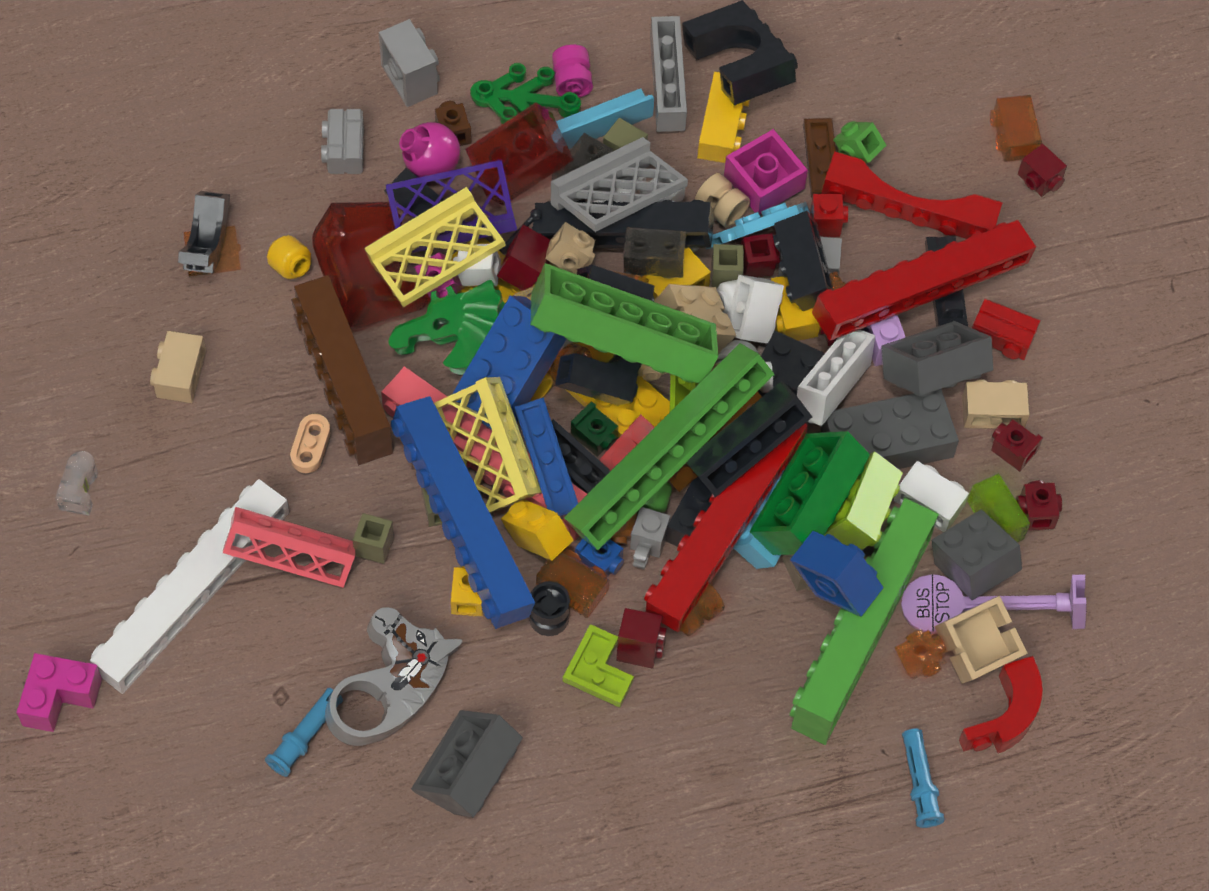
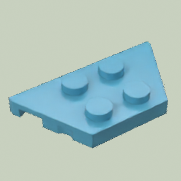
[706,202,810,249]

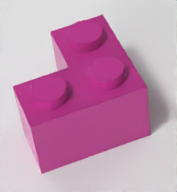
[16,653,102,732]

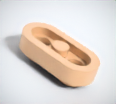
[290,414,331,473]

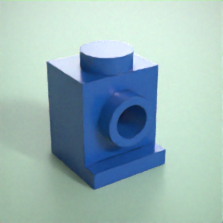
[574,539,624,581]

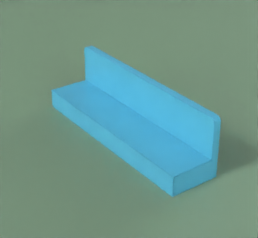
[537,88,654,157]

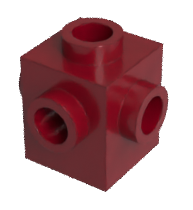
[1016,480,1062,531]

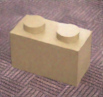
[150,331,206,403]
[962,380,1029,429]

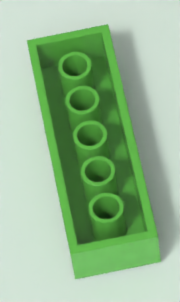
[530,263,719,384]

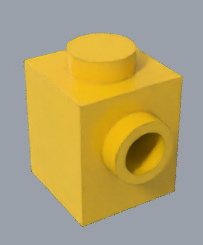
[451,566,483,616]

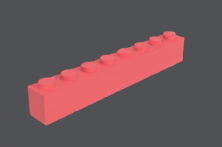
[381,366,587,541]

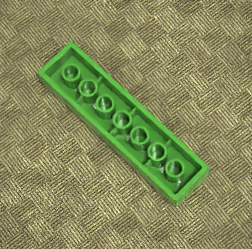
[789,498,939,745]

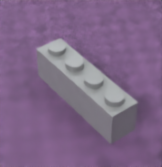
[650,16,687,132]

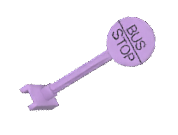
[901,574,1086,634]

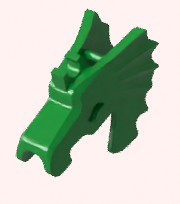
[388,280,505,376]

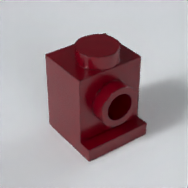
[991,419,1043,472]

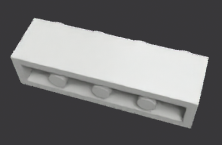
[797,330,876,426]

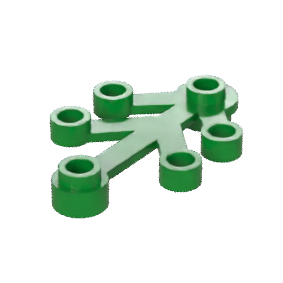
[470,63,581,130]

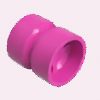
[552,44,593,98]

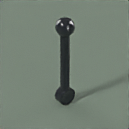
[499,208,542,255]

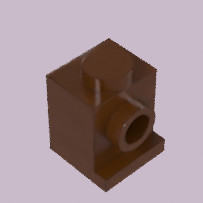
[435,101,472,146]

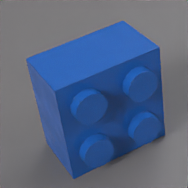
[790,531,884,617]

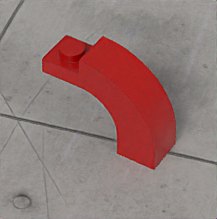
[959,656,1043,754]

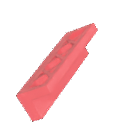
[223,507,355,588]

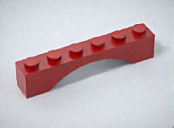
[821,151,1003,239]

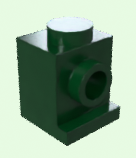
[570,401,619,457]

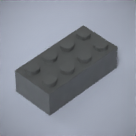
[821,389,959,469]

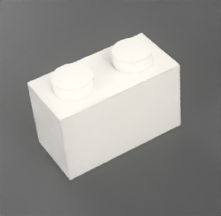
[729,275,784,343]
[894,461,969,532]

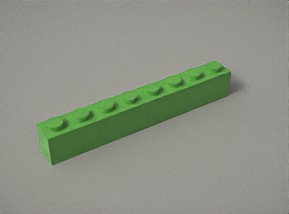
[564,343,774,550]

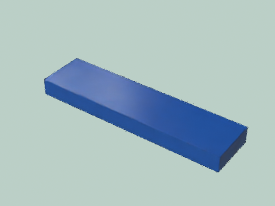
[514,397,578,519]

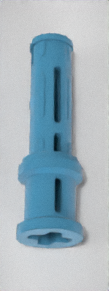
[265,688,343,777]
[902,728,945,828]

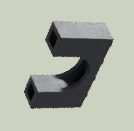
[682,0,798,105]
[555,265,655,406]

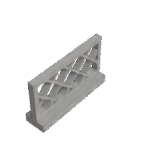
[551,137,688,232]

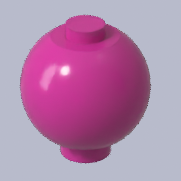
[399,122,460,180]

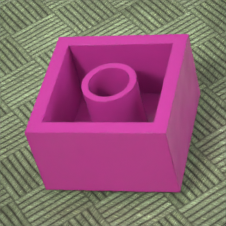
[724,129,808,215]

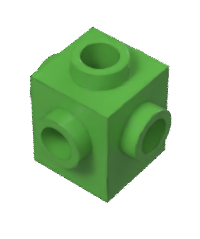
[833,121,887,163]

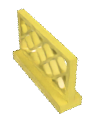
[365,187,506,307]
[434,377,542,513]

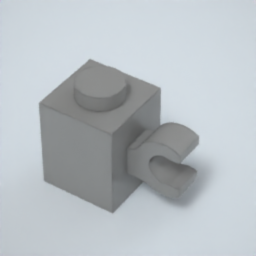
[630,507,671,569]

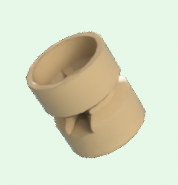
[695,173,750,228]

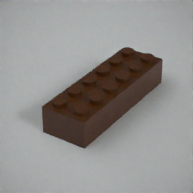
[291,275,393,466]

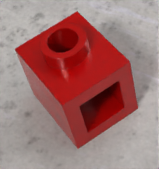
[810,194,848,237]

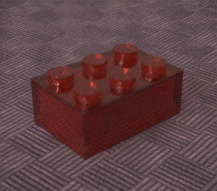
[465,103,574,206]

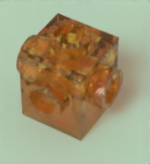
[895,629,948,680]

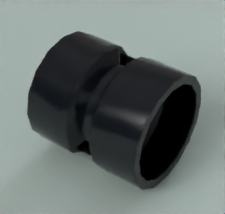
[529,581,570,636]

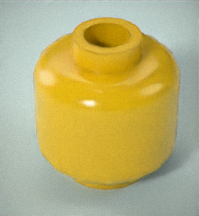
[267,235,311,279]

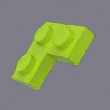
[563,624,634,708]

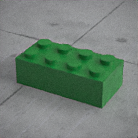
[749,431,870,555]

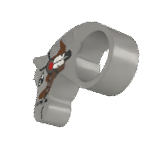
[325,607,462,746]

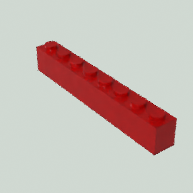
[812,220,1036,341]
[644,423,808,632]

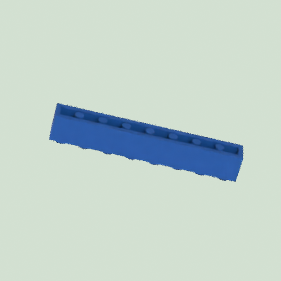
[391,396,535,629]

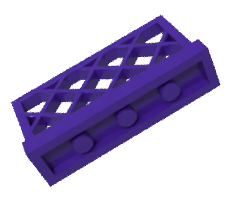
[385,160,517,253]

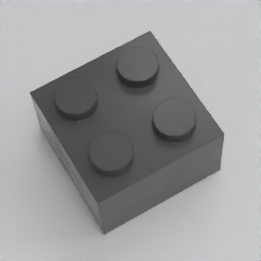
[931,509,1022,600]

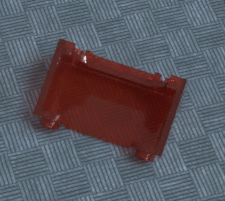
[312,202,431,329]

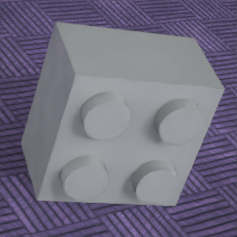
[379,19,440,107]

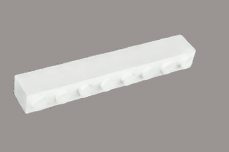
[90,479,289,694]

